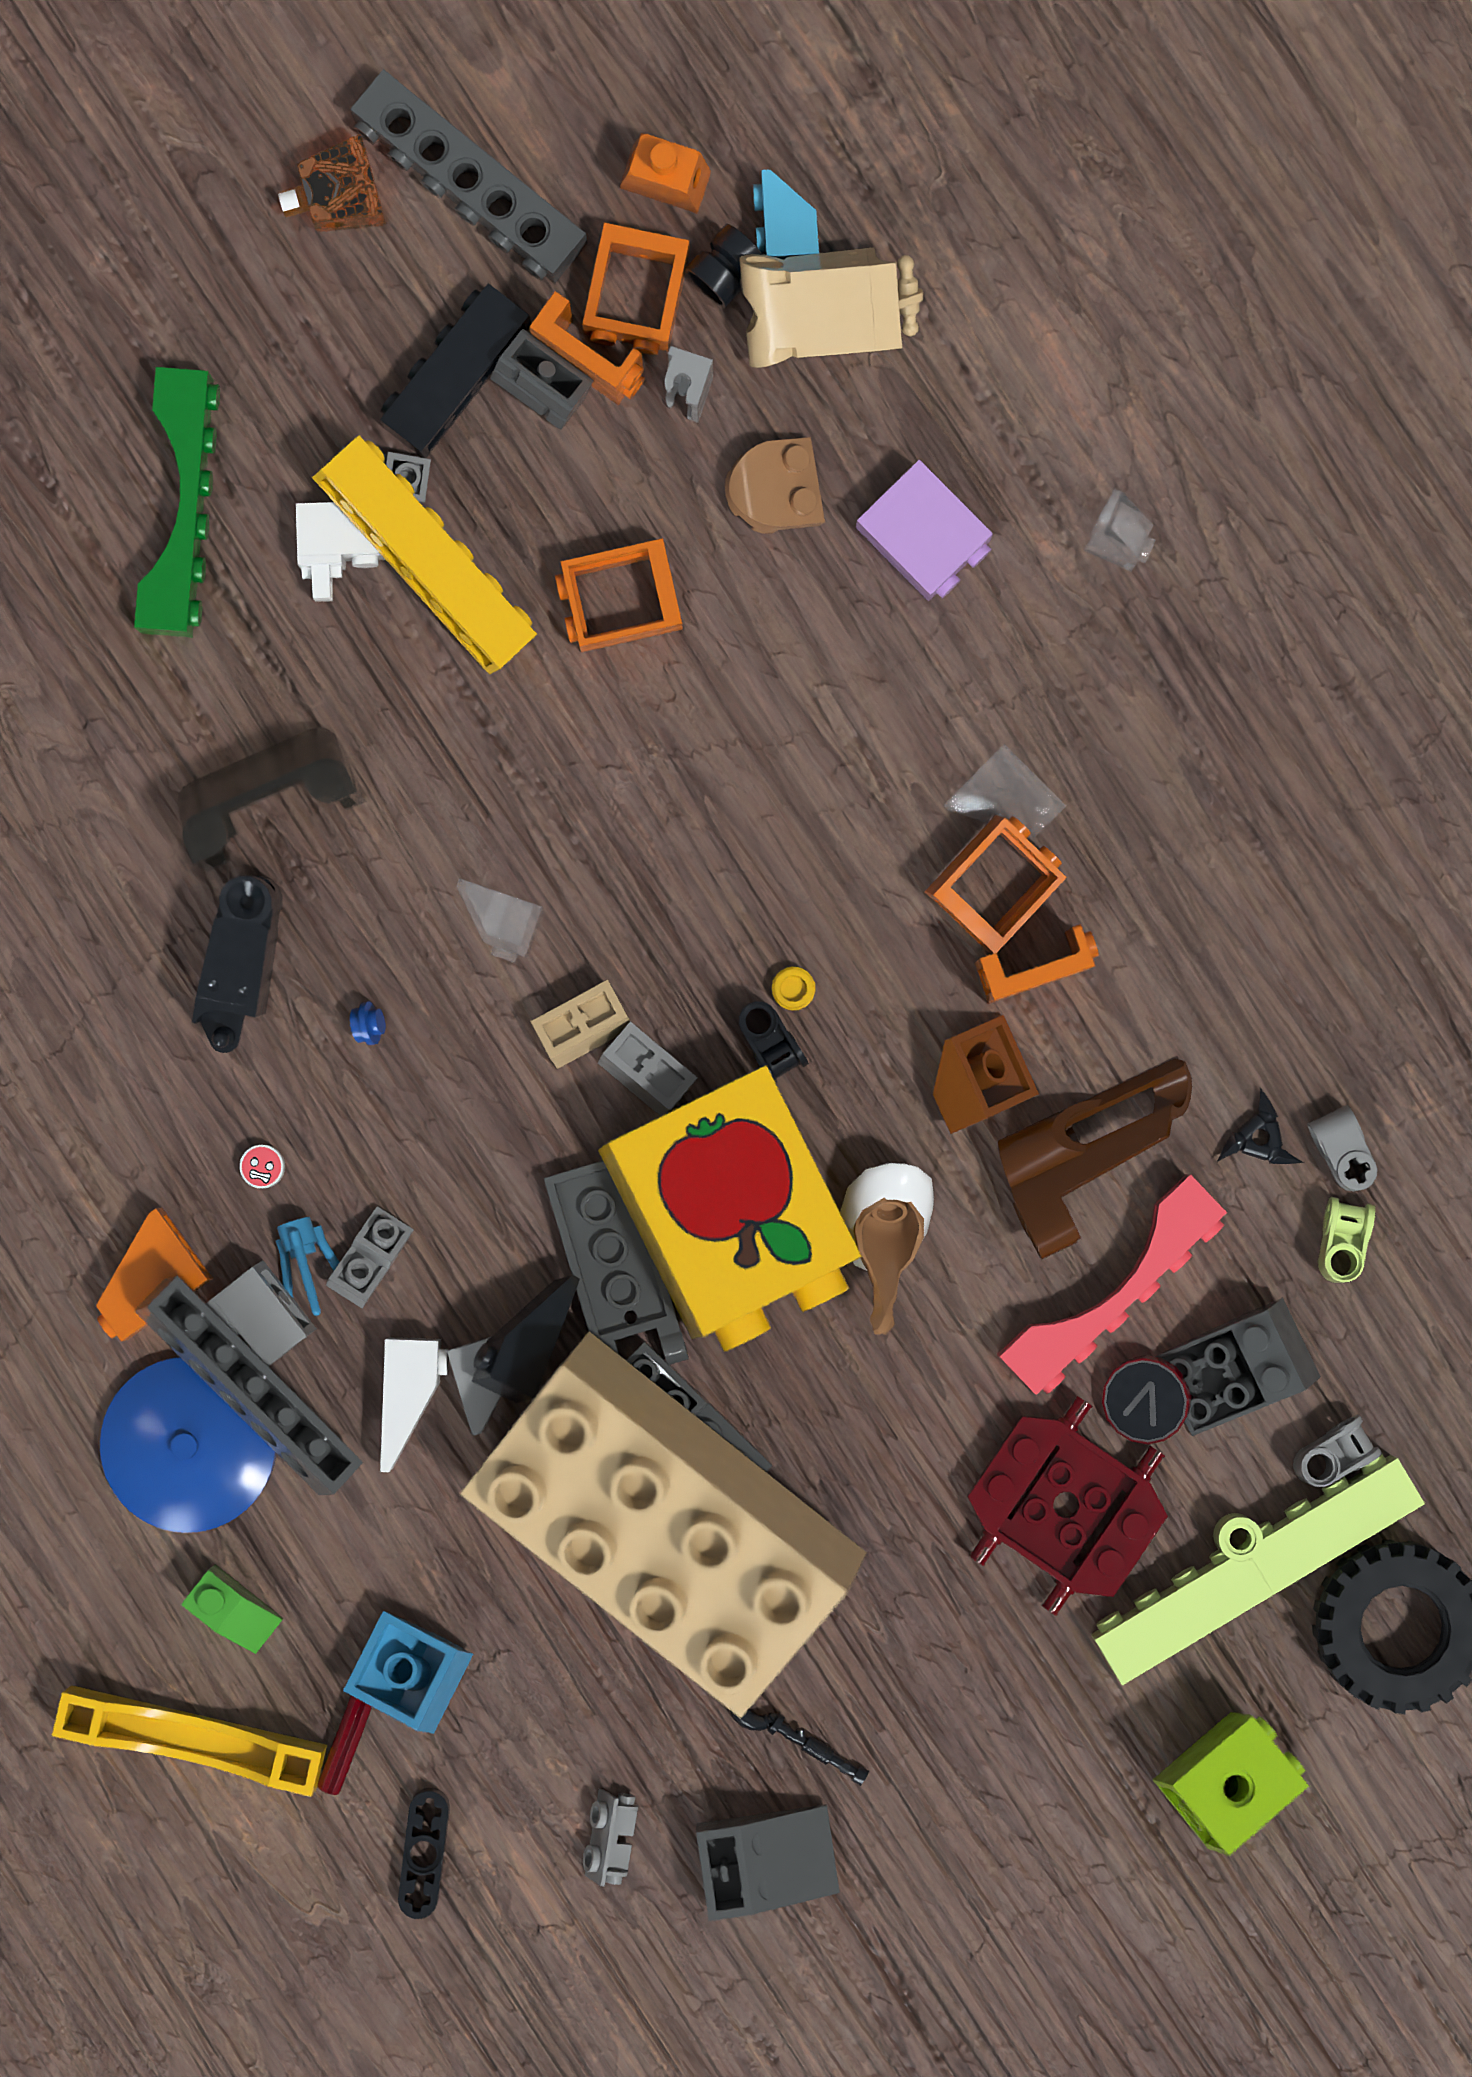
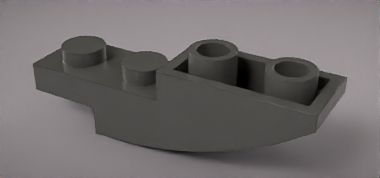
[626,1342,773,1473]

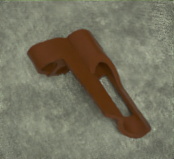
[998,1058,1192,1260]

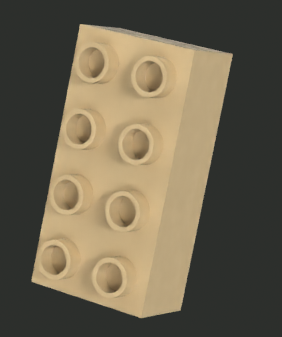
[460,1332,867,1718]

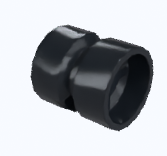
[685,224,763,308]

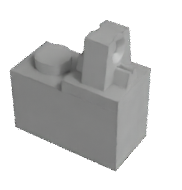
[206,1261,317,1367]

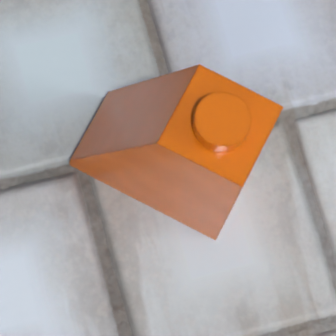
[96,1208,213,1342]

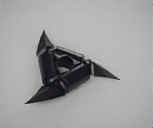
[1217,1087,1305,1164]

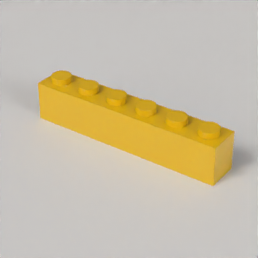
[312,435,537,675]

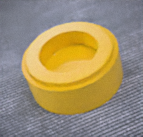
[772,967,815,1011]

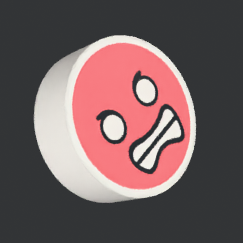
[240,1145,285,1188]

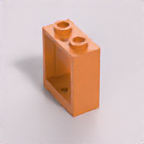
[582,223,690,355]
[555,538,683,652]
[925,815,1067,954]

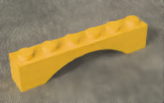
[52,1685,327,1797]

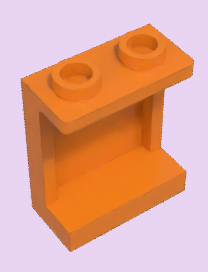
[529,291,645,405]
[974,924,1099,1004]

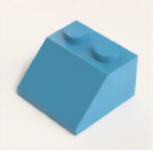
[343,1611,473,1734]

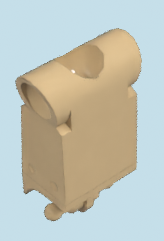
[740,247,923,368]

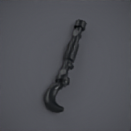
[729,1709,869,1786]

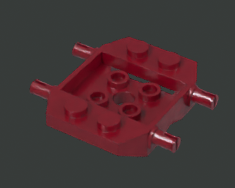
[967,1396,1168,1616]

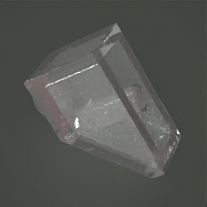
[456,878,544,963]

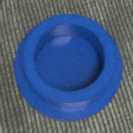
[350,1001,386,1045]

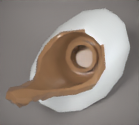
[840,1163,934,1334]

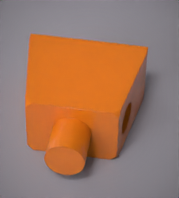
[619,133,711,214]

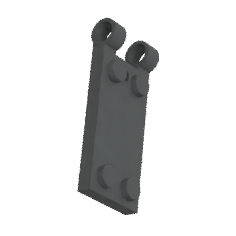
[544,1161,689,1365]

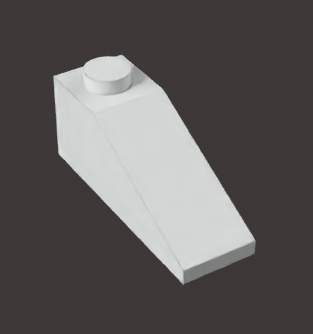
[380,1337,449,1472]

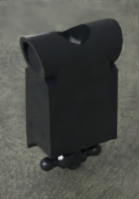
[192,875,283,1053]

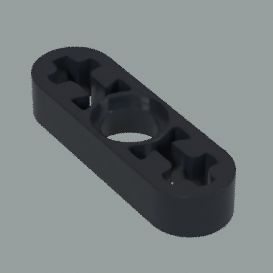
[398,1788,450,1919]

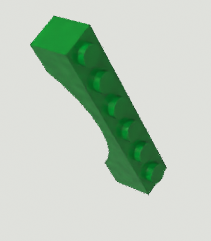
[134,367,220,638]

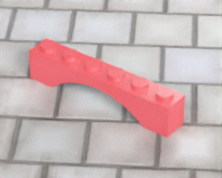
[997,1174,1227,1395]

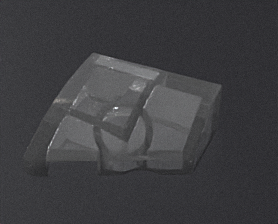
[944,744,1066,840]

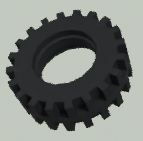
[1312,1539,1472,1714]

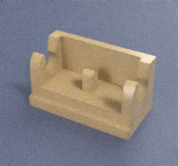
[530,980,631,1069]

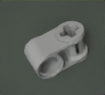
[1307,1105,1377,1192]
[1293,1415,1382,1487]

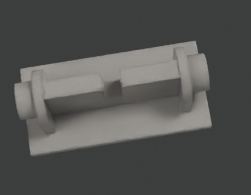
[583,1789,639,1886]

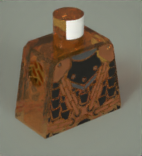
[278,134,386,232]

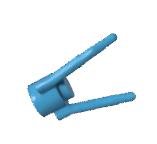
[275,1217,340,1316]

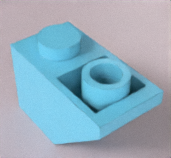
[753,170,819,260]

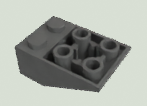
[1155,1298,1321,1436]
[696,1804,840,1921]

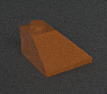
[933,1015,1039,1134]

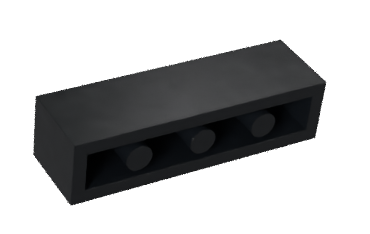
[380,283,531,458]

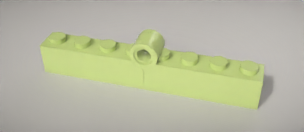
[1091,1454,1425,1685]

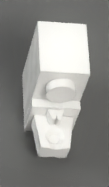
[296,502,386,602]

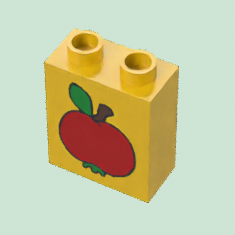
[598,1065,861,1352]

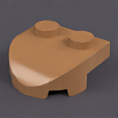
[725,437,825,534]

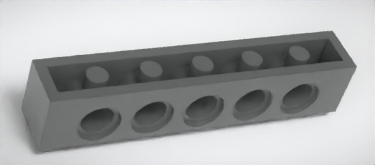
[350,69,588,284]
[134,1276,363,1495]

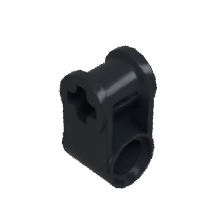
[738,1001,809,1084]

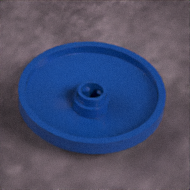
[100,1357,276,1533]

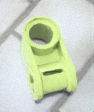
[1318,1197,1375,1283]

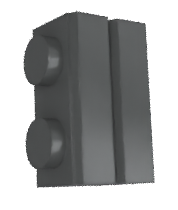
[490,329,594,430]

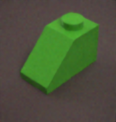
[181,1564,284,1654]

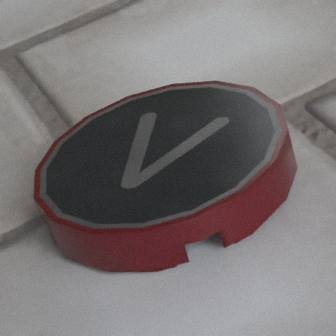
[1102,1355,1191,1444]

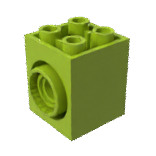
[1153,1712,1309,1856]

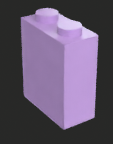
[856,459,993,601]

